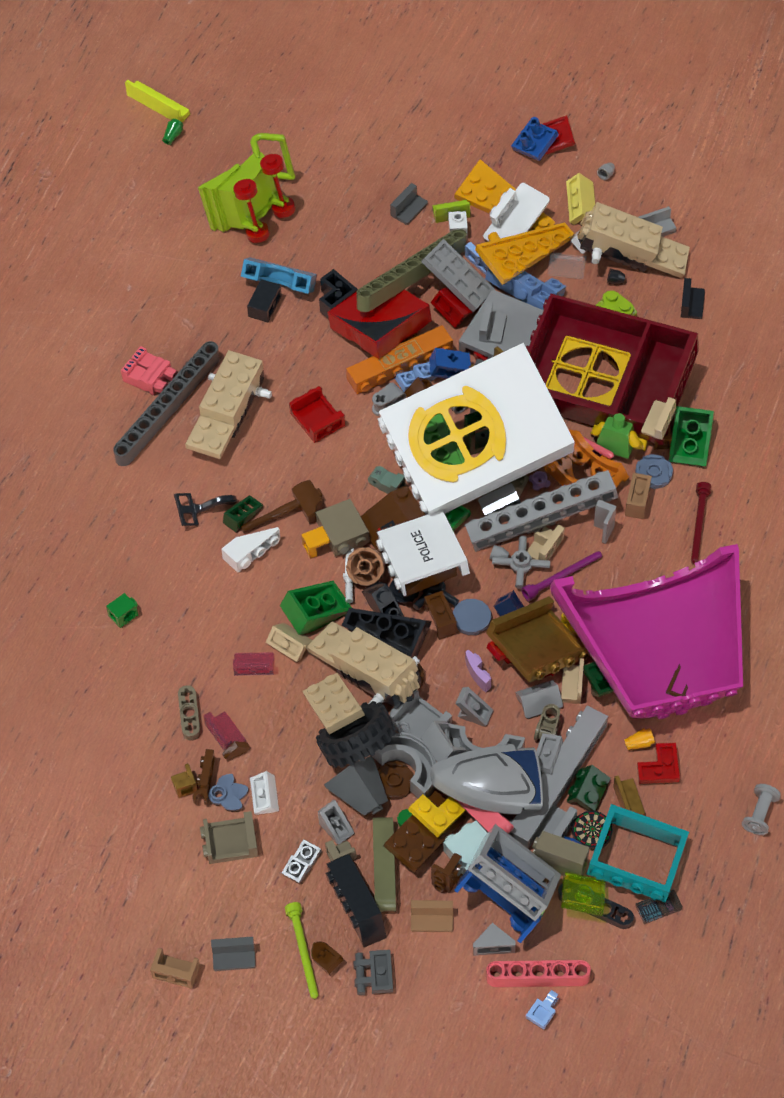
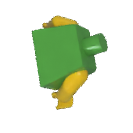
[590,414,647,459]

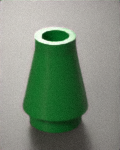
[162,119,184,145]

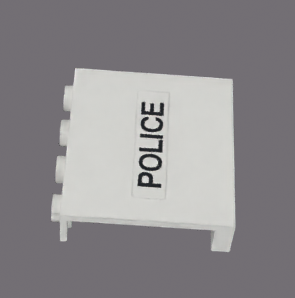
[376,510,470,596]

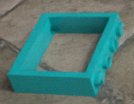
[586,804,689,902]

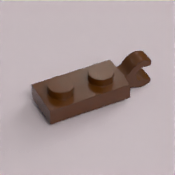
[192,749,215,805]

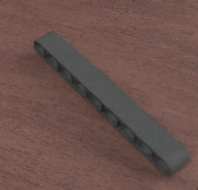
[113,341,220,466]

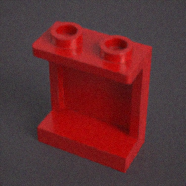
[289,386,345,443]

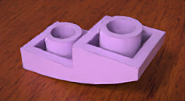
[465,650,491,693]

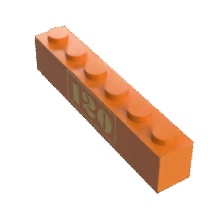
[346,325,453,394]

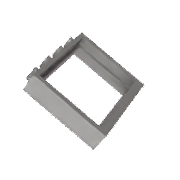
[468,824,561,921]

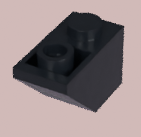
[362,581,404,616]

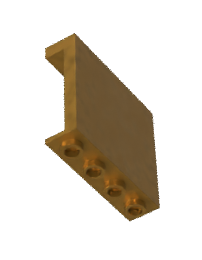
[486,596,590,683]

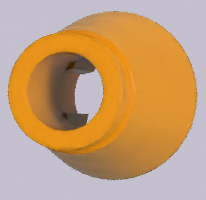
[624,728,655,750]

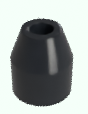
[607,269,625,284]

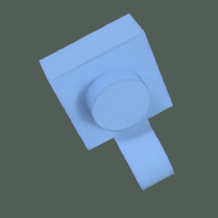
[526,990,558,1030]

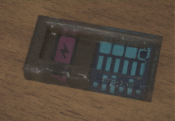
[636,889,683,924]

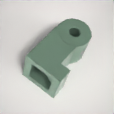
[368,466,406,494]

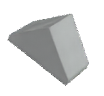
[318,800,354,845]
[473,923,516,956]

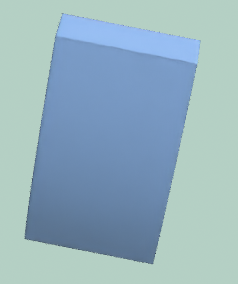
[395,362,437,392]

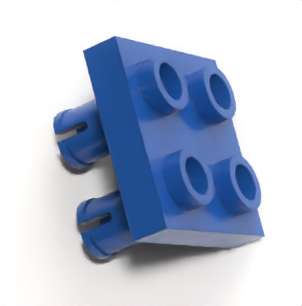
[511,117,559,161]

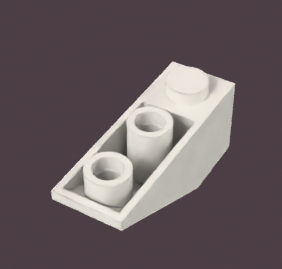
[221,527,281,573]

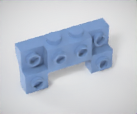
[485,269,567,310]

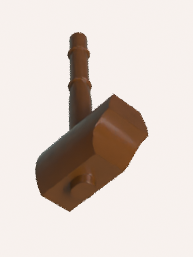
[241,480,324,533]

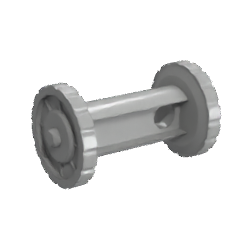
[742,784,781,835]

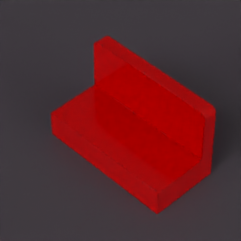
[430,287,473,328]

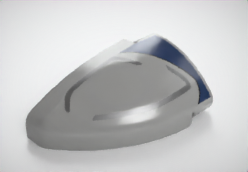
[430,744,543,814]

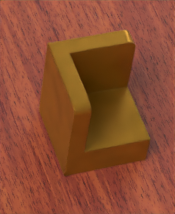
[171,763,197,798]

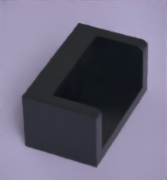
[247,279,282,323]

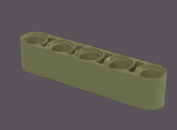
[373,817,396,912]

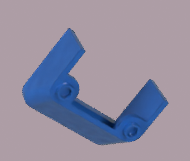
[454,847,546,943]

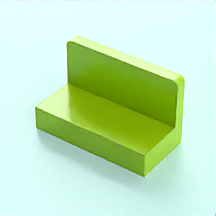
[432,200,470,223]

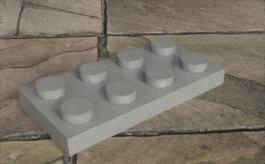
[421,239,495,312]

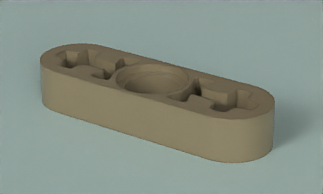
[178,685,200,740]

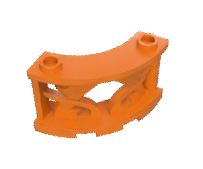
[543,429,629,497]

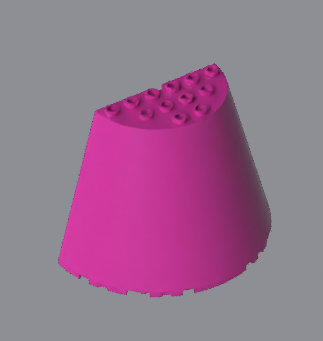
[550,544,743,719]

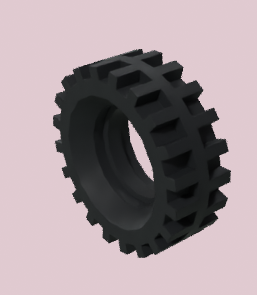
[316,701,396,768]

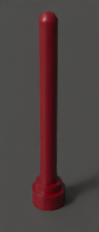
[691,482,712,564]

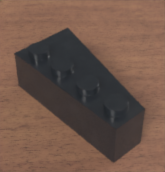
[342,608,432,657]
[325,854,387,948]

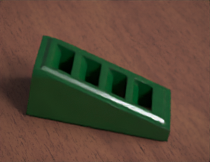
[223,495,263,532]

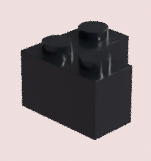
[319,269,358,319]

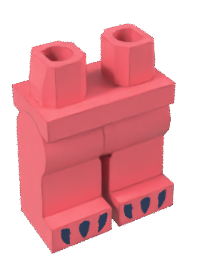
[121,346,178,395]

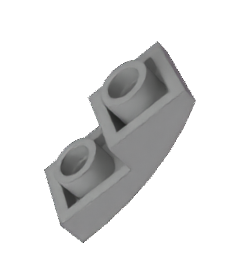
[282,839,322,883]

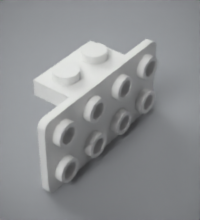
[483,183,550,242]

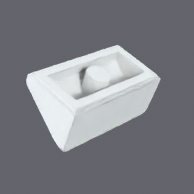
[250,771,279,815]

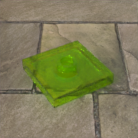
[561,872,605,916]

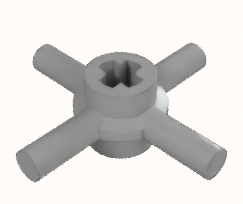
[492,536,550,589]

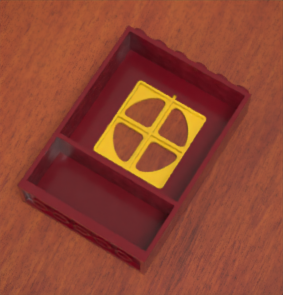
[526,293,699,445]

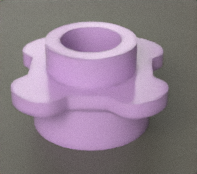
[529,471,550,491]

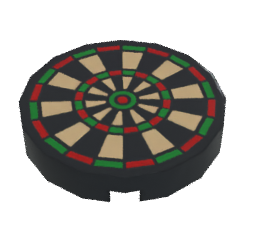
[572,811,613,850]

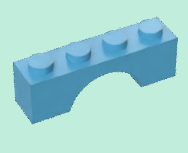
[241,257,317,294]

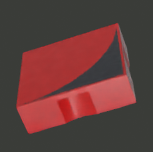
[327,275,432,359]

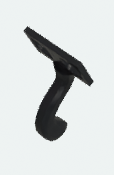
[174,493,237,526]

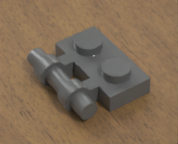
[353,950,393,995]

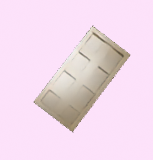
[302,673,365,734]

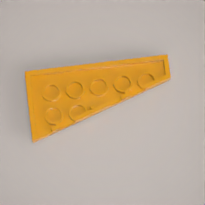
[454,159,555,231]
[475,222,574,285]

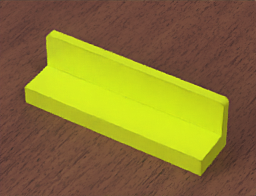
[125,80,190,122]

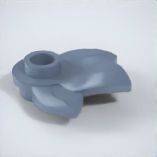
[208,774,249,811]

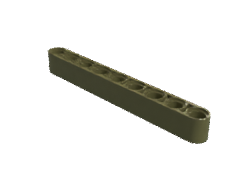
[357,229,467,312]

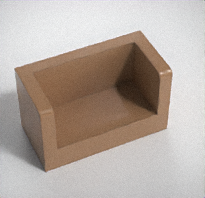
[625,473,652,519]
[150,948,200,989]

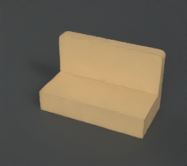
[641,397,676,440]
[266,623,313,662]
[561,658,584,704]

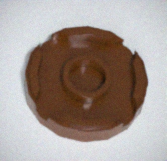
[377,761,414,800]

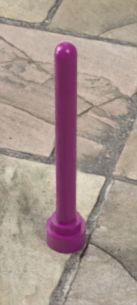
[521,551,602,602]

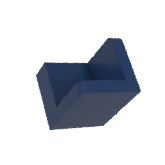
[494,590,524,616]

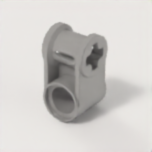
[372,382,406,416]

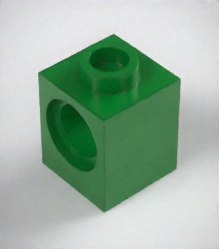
[106,593,138,628]

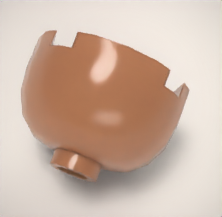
[346,547,385,586]

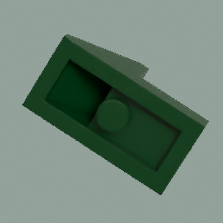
[583,662,614,697]

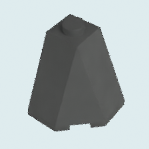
[324,756,388,815]

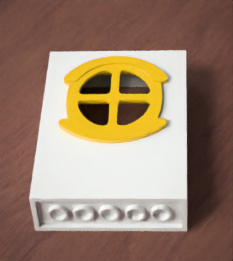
[377,343,575,515]

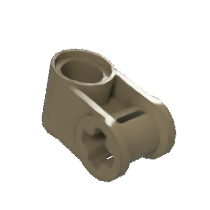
[534,704,560,741]

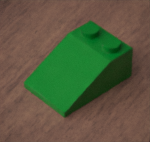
[669,406,715,467]
[280,580,352,635]

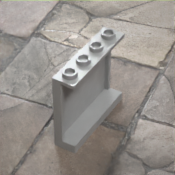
[459,289,544,358]

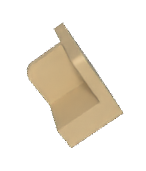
[527,525,565,560]

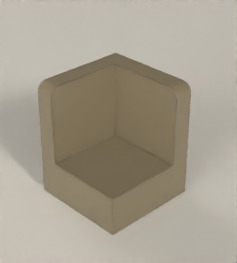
[325,840,357,861]

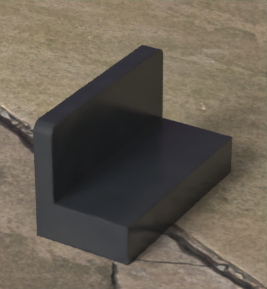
[681,278,705,319]

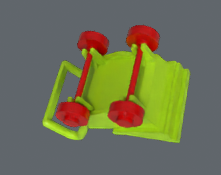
[198,133,296,243]

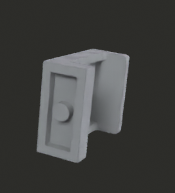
[390,690,452,739]

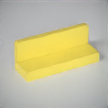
[566,173,595,225]

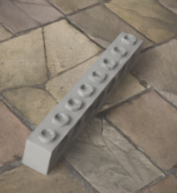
[465,470,618,552]

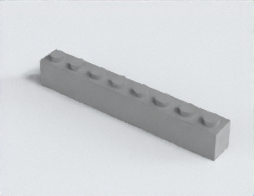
[509,705,608,849]

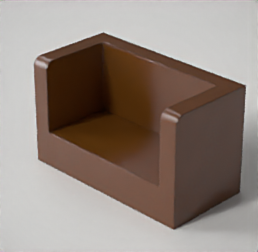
[424,591,457,640]

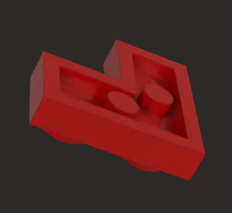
[637,743,680,784]

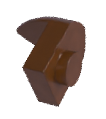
[311,941,344,975]

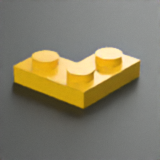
[408,794,466,838]

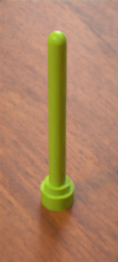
[285,902,318,999]

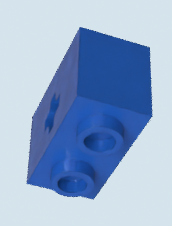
[429,348,471,379]

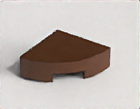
[222,741,250,759]

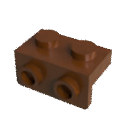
[431,853,463,893]

